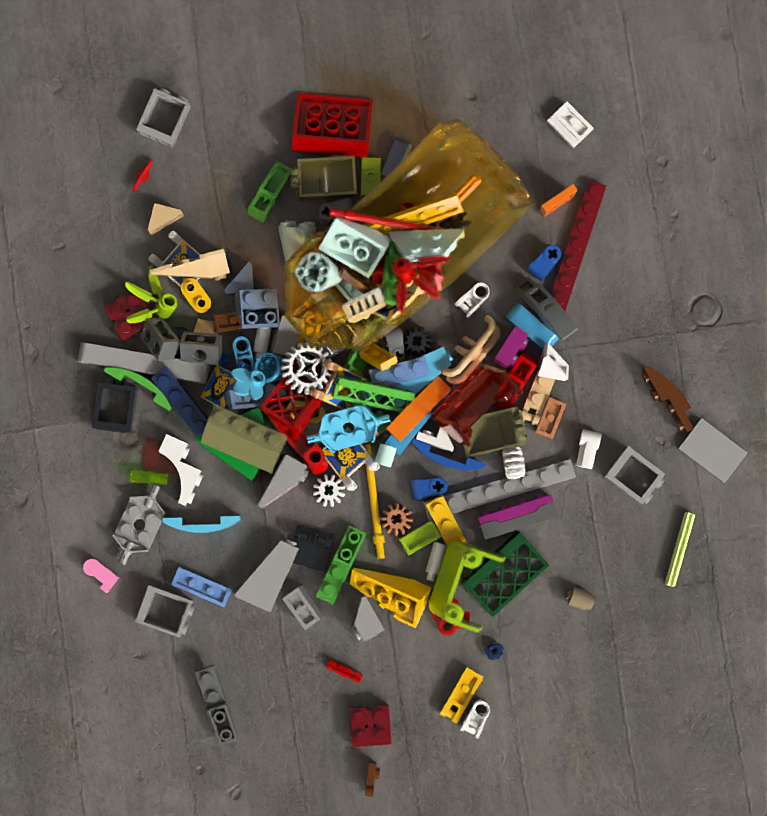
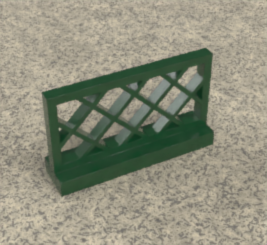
[461,530,550,617]

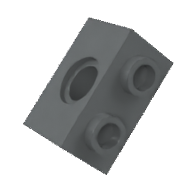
[180,331,222,365]

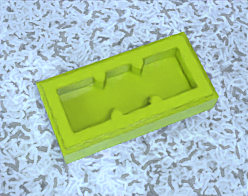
[361,158,381,197]
[399,520,442,556]

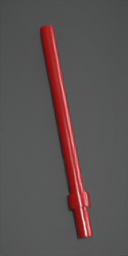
[329,208,444,231]

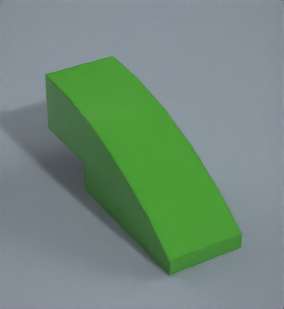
[247,161,291,223]

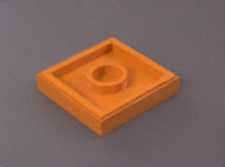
[539,184,577,217]

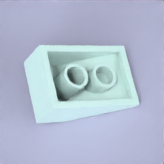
[318,218,391,278]

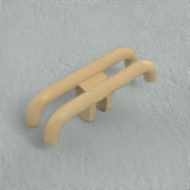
[441,315,501,384]

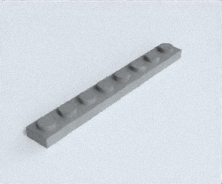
[423,459,576,521]

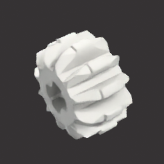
[502,447,525,479]
[313,474,345,507]

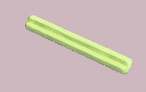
[665,512,695,587]

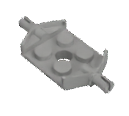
[112,484,166,565]

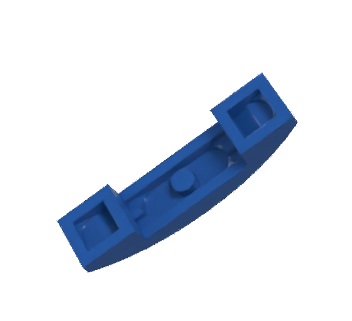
[412,438,486,471]

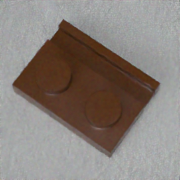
[338,261,373,294]

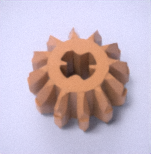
[380,503,413,536]

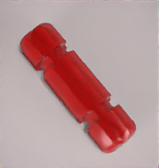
[326,659,363,683]

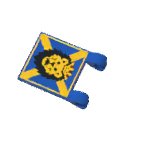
[200,352,251,410]

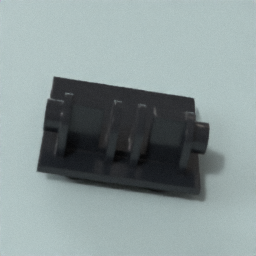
[293,525,334,572]

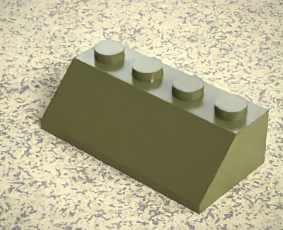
[201,405,287,474]

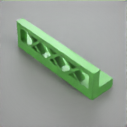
[333,375,415,412]

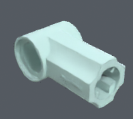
[374,444,397,467]

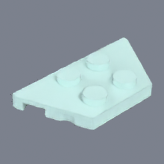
[389,229,465,262]

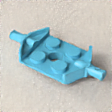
[306,404,391,453]

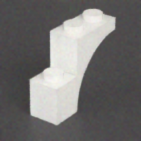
[159,434,203,506]

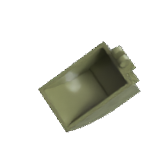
[290,156,357,201]
[458,407,528,458]

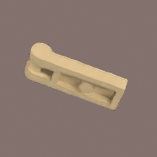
[522,370,555,426]

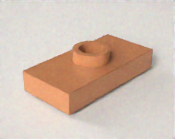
[534,397,566,439]

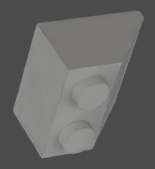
[353,596,384,641]

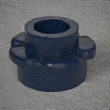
[485,641,504,660]

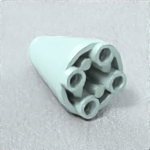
[278,220,316,273]
[295,252,343,292]

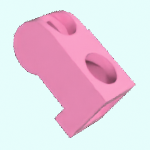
[83,559,120,593]

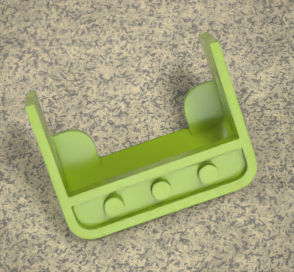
[429,540,506,633]

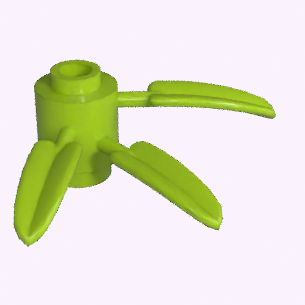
[125,265,177,323]

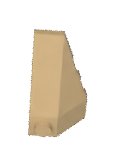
[149,249,230,281]

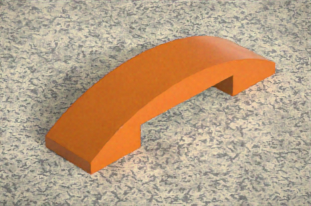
[386,376,452,442]

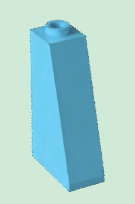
[390,347,453,407]

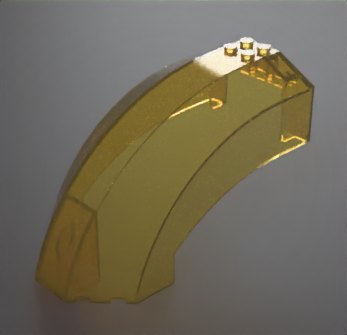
[285,118,535,350]

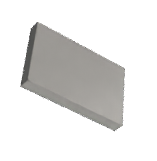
[678,418,747,483]

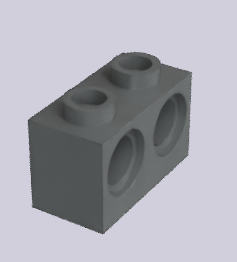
[140,318,180,361]

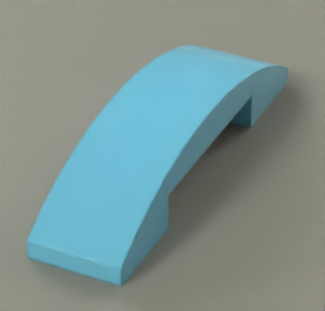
[162,516,241,533]

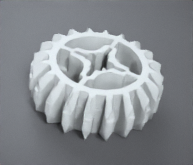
[281,342,332,395]

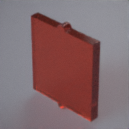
[143,440,177,474]

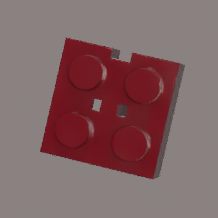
[104,292,154,341]
[350,705,392,747]

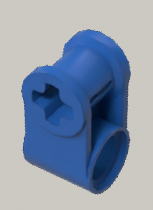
[527,245,561,281]
[410,478,448,500]

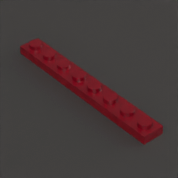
[541,180,607,325]

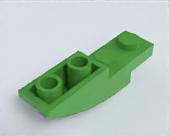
[316,525,367,605]

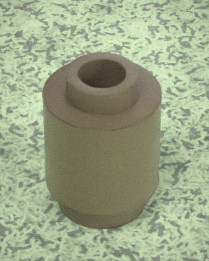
[565,587,595,611]

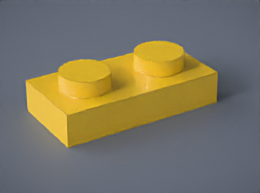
[359,344,397,371]

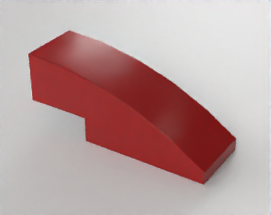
[491,351,539,410]

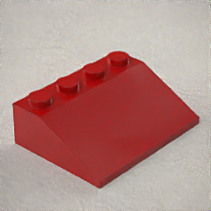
[292,93,373,158]

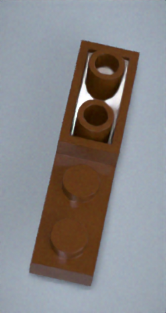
[641,366,694,433]

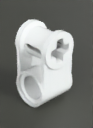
[454,283,490,318]
[460,699,490,739]

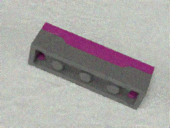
[477,493,559,540]

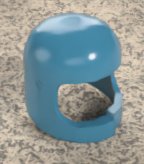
[254,353,286,383]

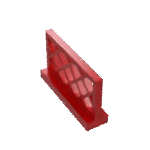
[260,360,333,437]

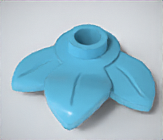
[231,368,265,400]

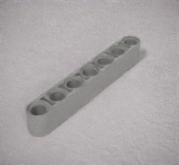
[77,342,210,384]

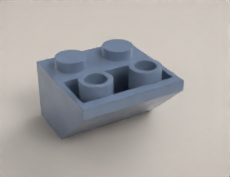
[234,289,280,329]

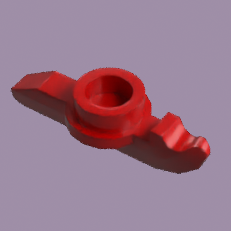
[131,160,153,191]

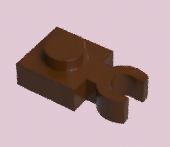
[365,762,380,797]

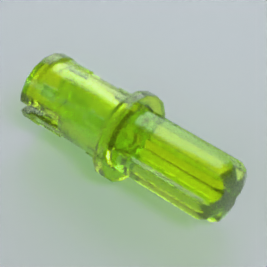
[129,470,168,485]

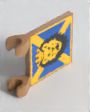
[309,359,367,410]

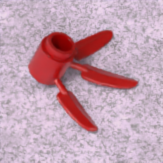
[392,256,450,314]

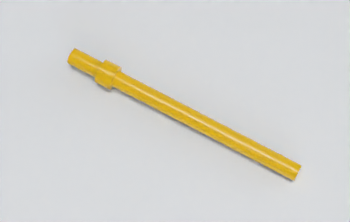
[363,444,385,559]

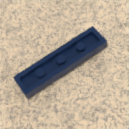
[151,366,209,436]

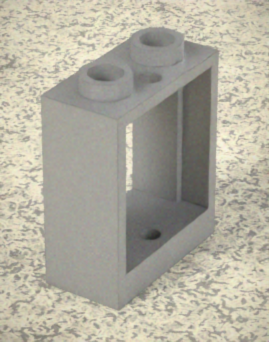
[136,88,191,148]
[603,446,665,505]
[135,585,195,637]

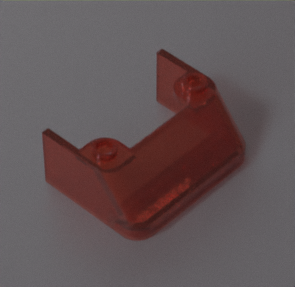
[431,365,523,447]

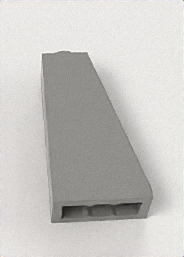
[235,539,299,612]

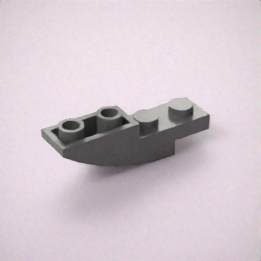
[513,276,577,341]
[195,665,238,746]

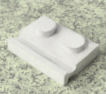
[547,102,594,149]

